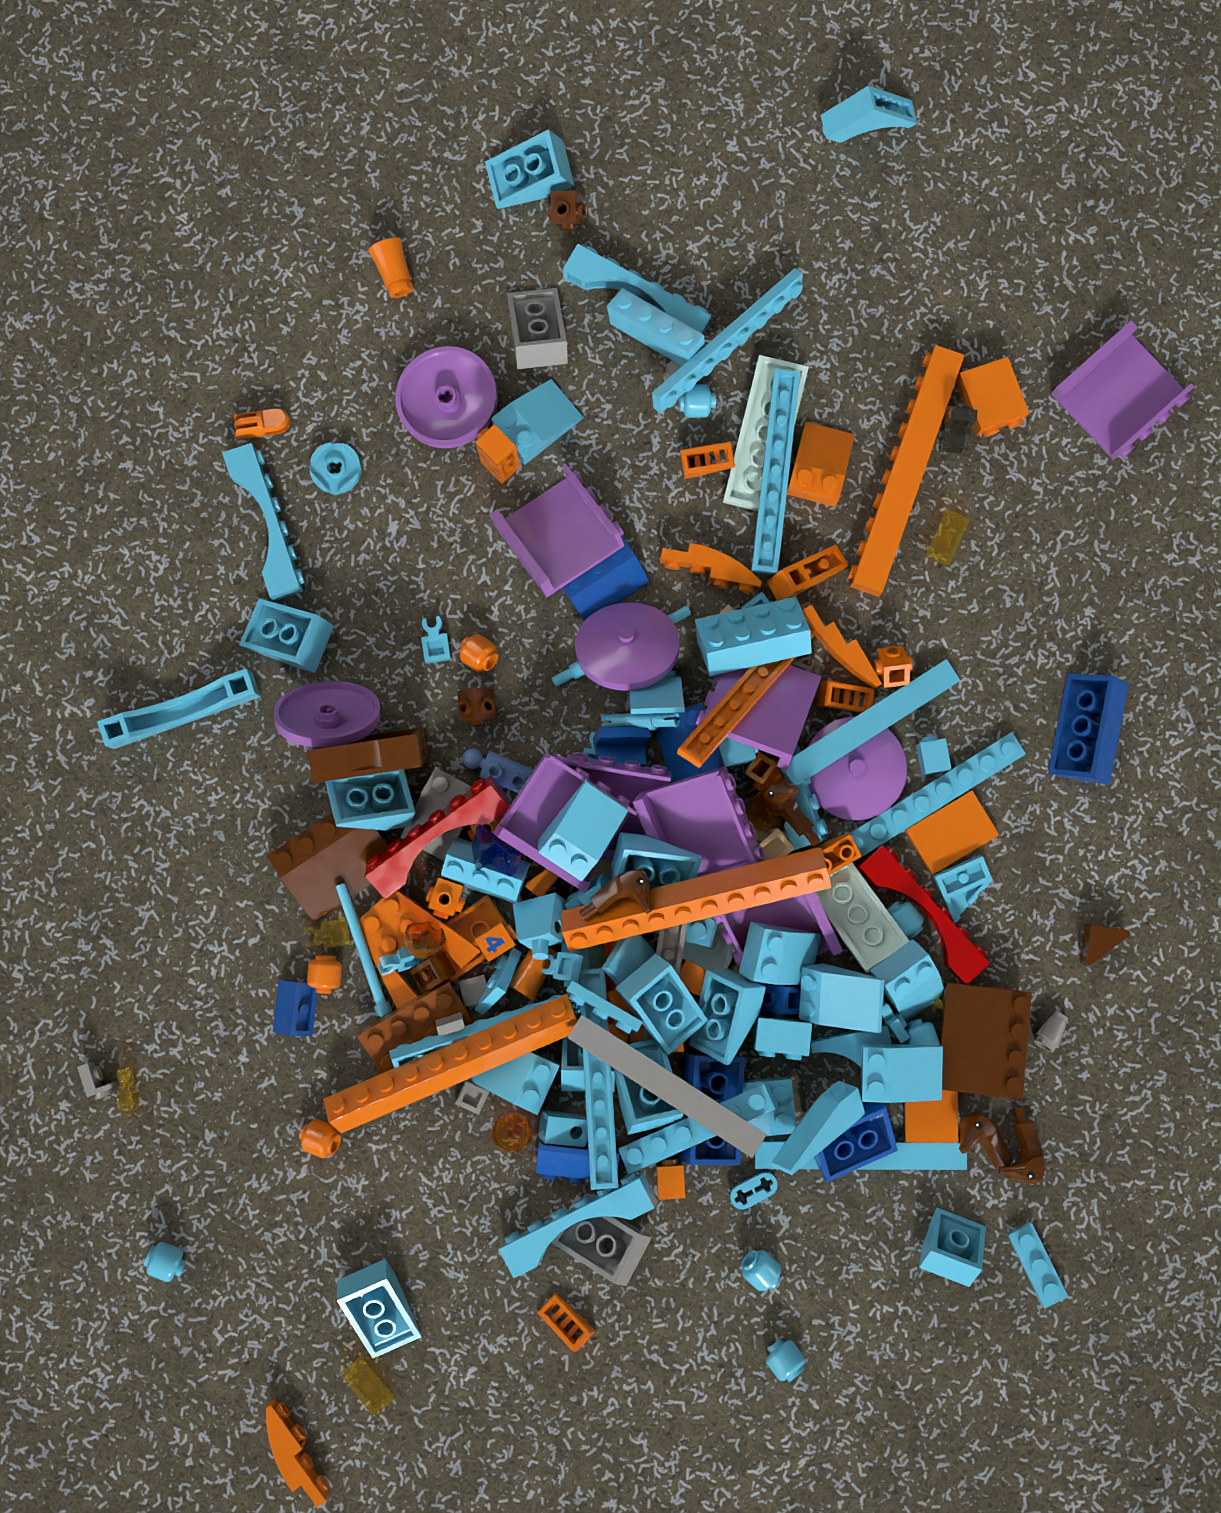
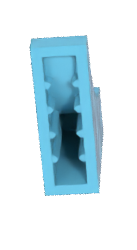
[821,86,917,143]
[810,1024,892,1068]

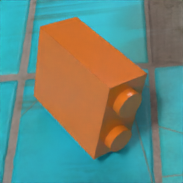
[956,357,1029,437]

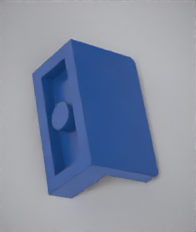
[593,727,651,766]
[273,980,317,1036]

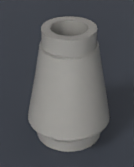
[1034,1011,1068,1053]

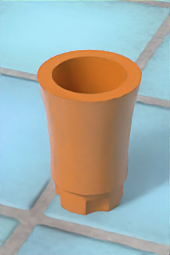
[368,237,414,298]
[509,948,558,1002]

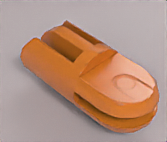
[234,408,290,440]

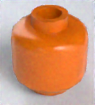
[459,634,498,672]
[307,955,343,994]
[299,1119,341,1158]

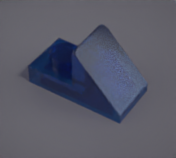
[472,825,522,877]

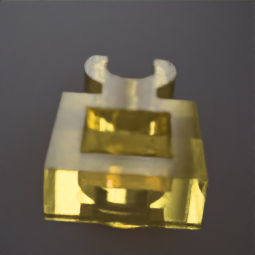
[303,918,351,948]
[117,1067,140,1116]

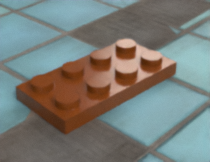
[357,979,475,1074]

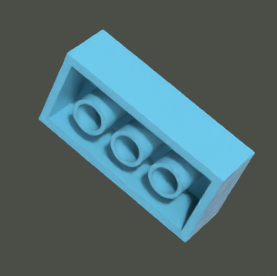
[695,597,811,676]

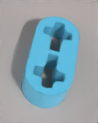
[729,1171,777,1210]

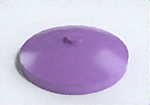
[395,346,498,448]
[575,602,680,691]
[273,681,381,747]
[807,717,907,821]

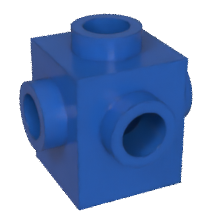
[760,984,800,1018]

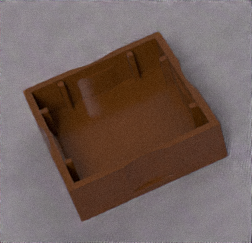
[308,727,430,783]

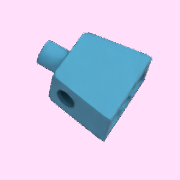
[513,893,568,960]
[538,1109,588,1147]

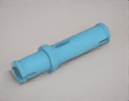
[601,712,680,730]

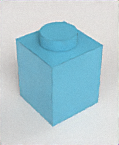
[916,735,951,775]

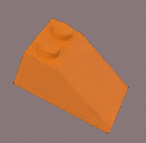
[787,421,855,507]

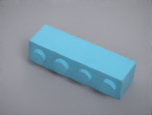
[607,288,705,366]

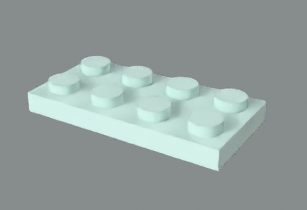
[815,862,909,973]

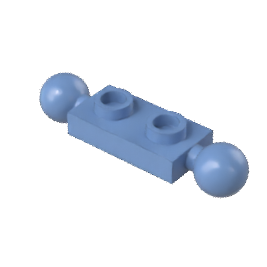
[462,748,534,793]

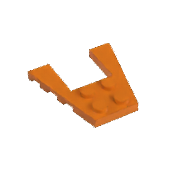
[358,889,481,1009]

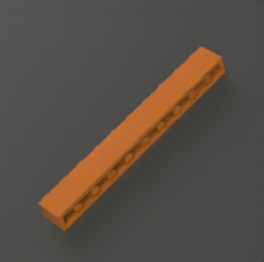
[848,345,964,597]
[561,847,832,952]
[323,994,580,1133]

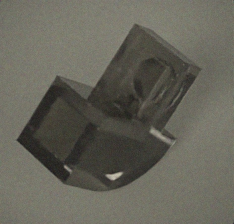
[939,405,978,454]

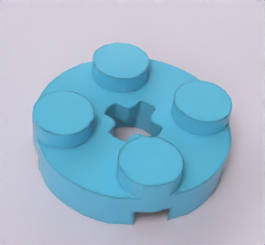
[310,442,362,495]

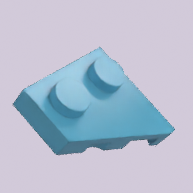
[933,855,992,923]
[474,948,522,1015]

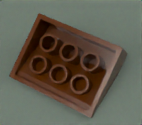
[266,812,389,922]
[939,982,1032,1099]

